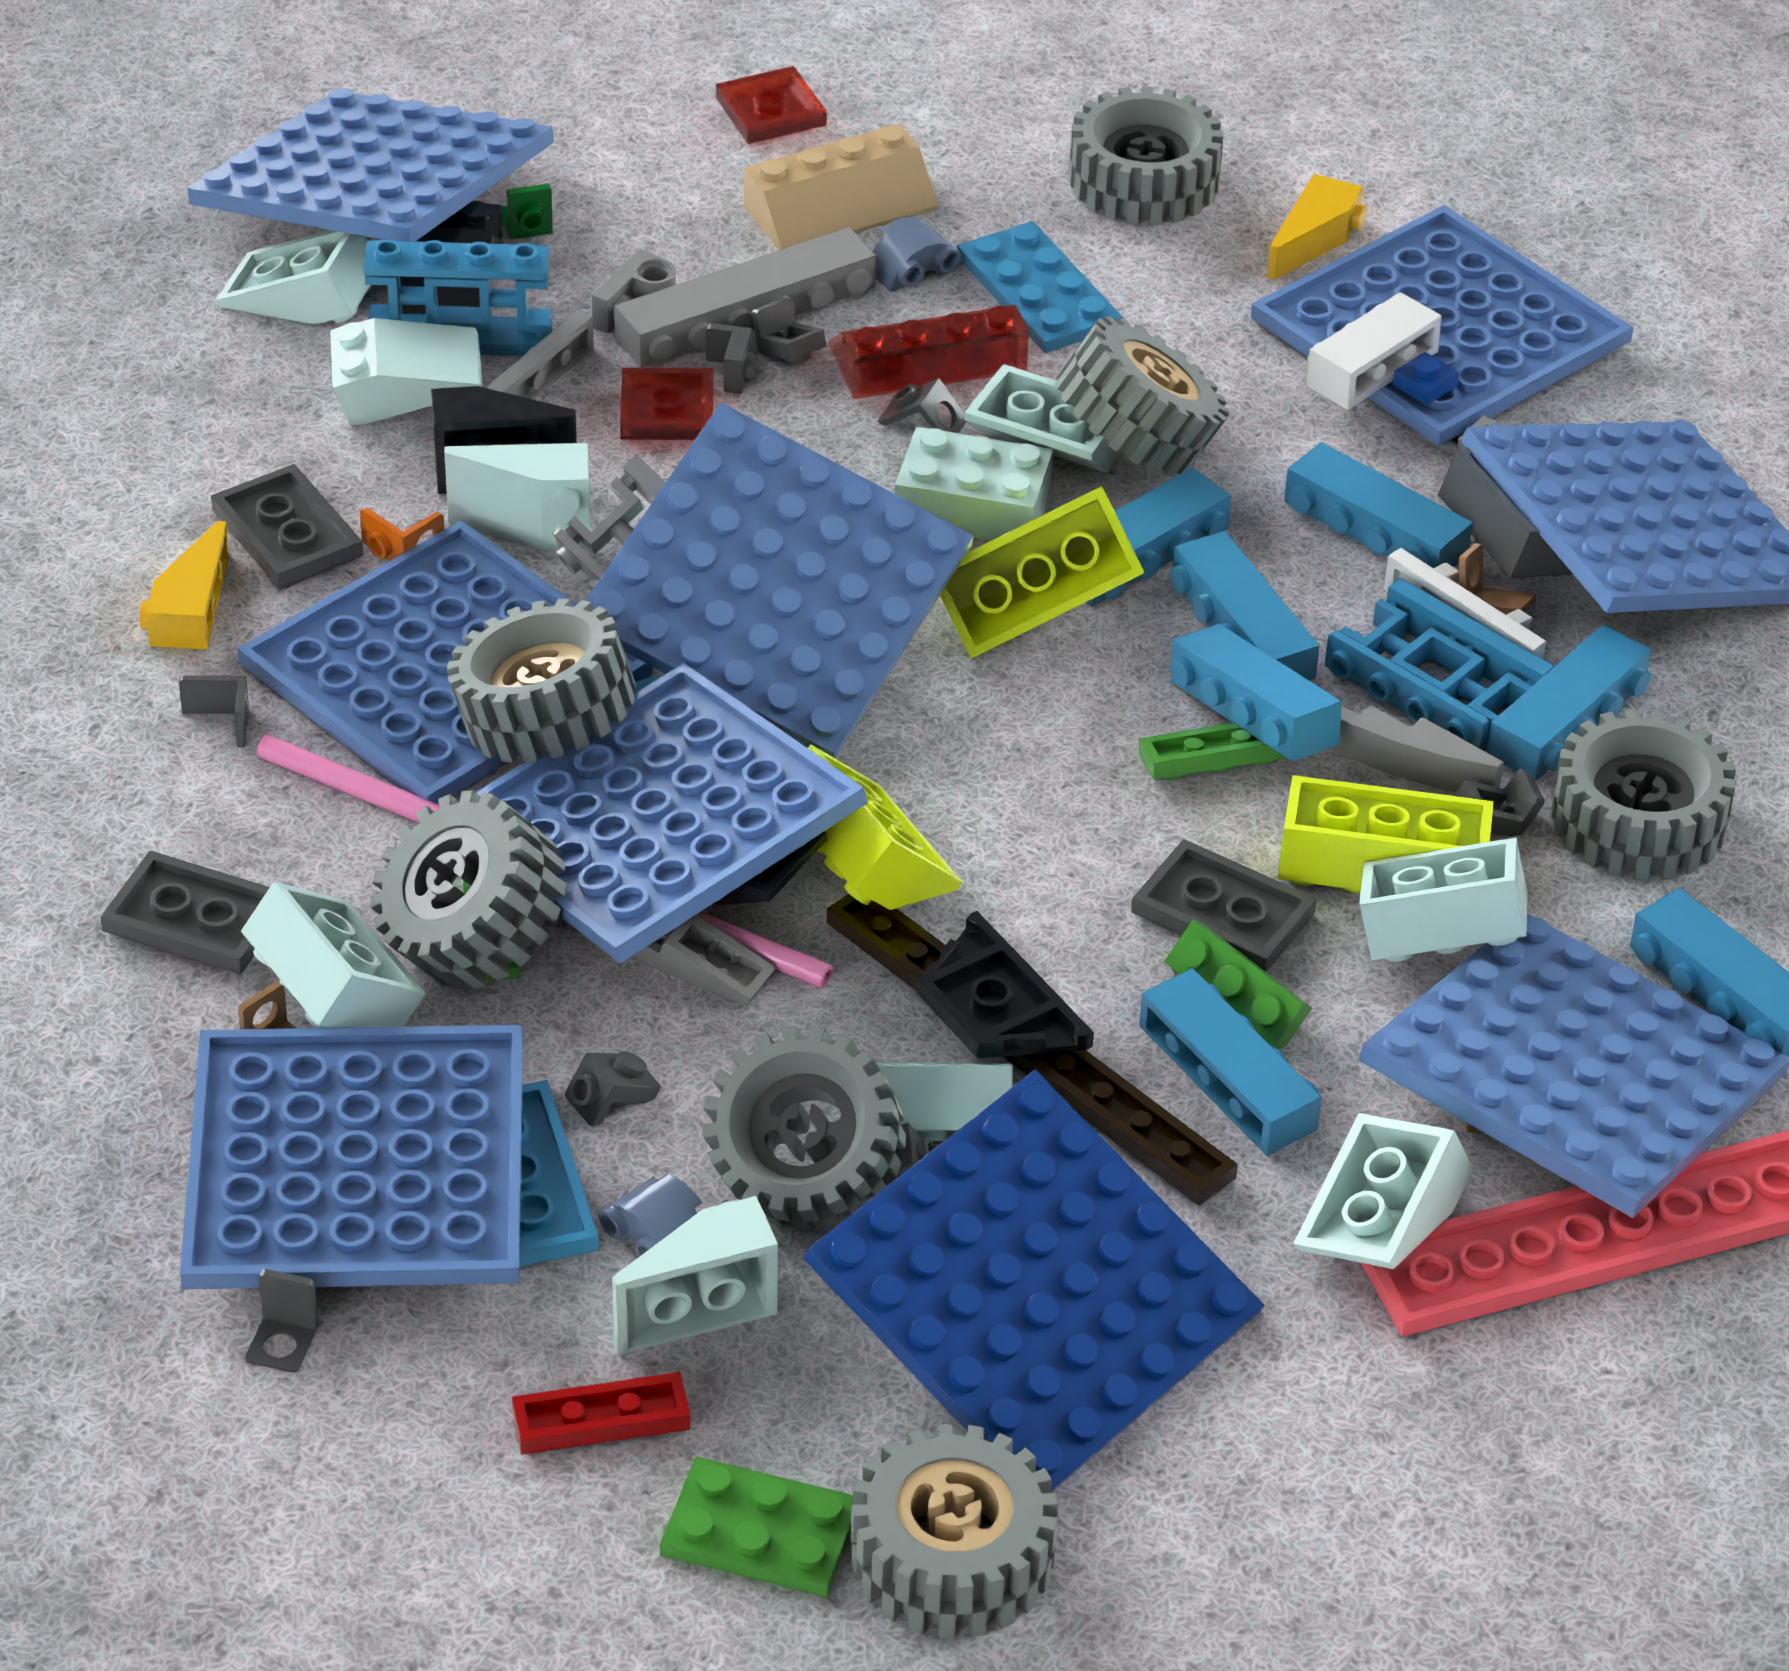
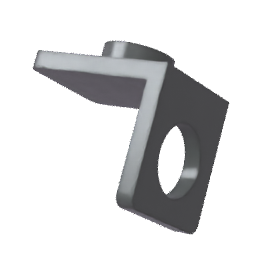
[878,378,966,433]
[179,675,249,747]
[245,1269,319,1372]

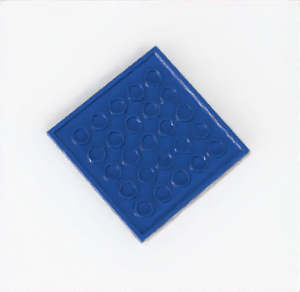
[803,1070,1265,1493]

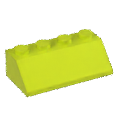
[940,486,1145,659]
[808,744,963,910]
[1278,775,1494,893]

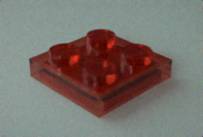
[716,66,827,144]
[620,368,713,440]

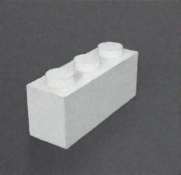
[1307,292,1442,410]

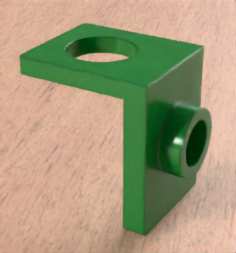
[501,184,553,239]

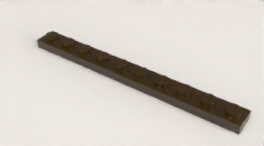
[826,894,1238,1206]

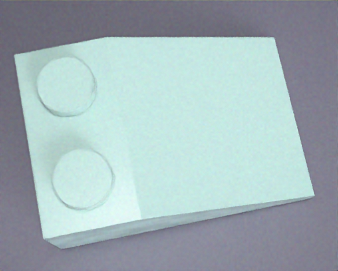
[216,230,372,325]
[330,318,482,425]
[445,443,590,550]
[1293,1113,1473,1269]
[612,1196,778,1355]

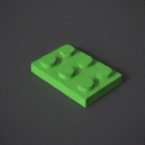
[660,1456,853,1597]

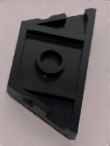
[918,911,1094,1059]

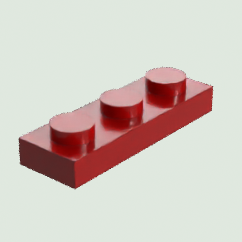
[512,1372,691,1455]

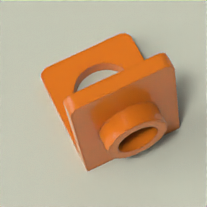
[360,507,444,561]

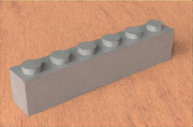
[614,227,876,368]

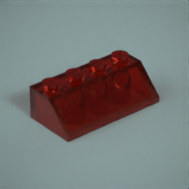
[829,305,1029,399]

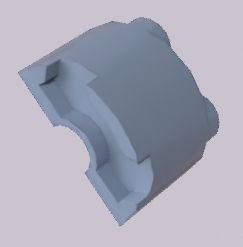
[872,216,962,293]
[598,1174,702,1257]

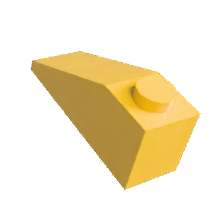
[1267,174,1367,280]
[140,521,230,649]

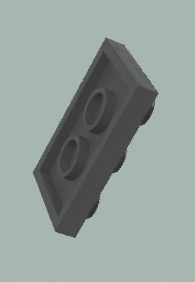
[211,464,363,588]
[1131,839,1317,972]
[100,850,270,975]

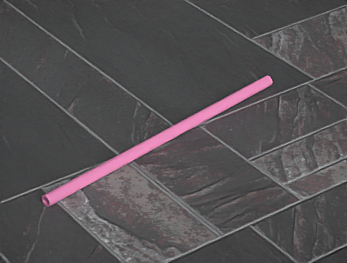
[257,734,833,989]

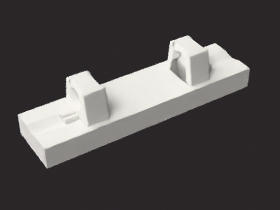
[1384,548,1546,659]

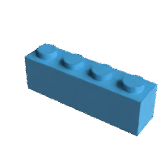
[1284,442,1473,569]
[1085,467,1232,607]
[1170,531,1320,681]
[1170,623,1342,762]
[1487,624,1651,782]
[1630,887,1789,1057]
[1139,968,1322,1156]

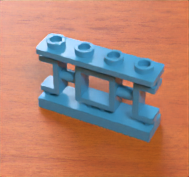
[363,239,552,356]
[1324,578,1555,751]

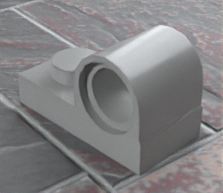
[592,249,676,333]

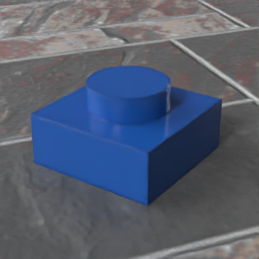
[1393,352,1459,405]

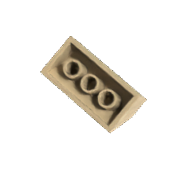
[744,124,938,250]

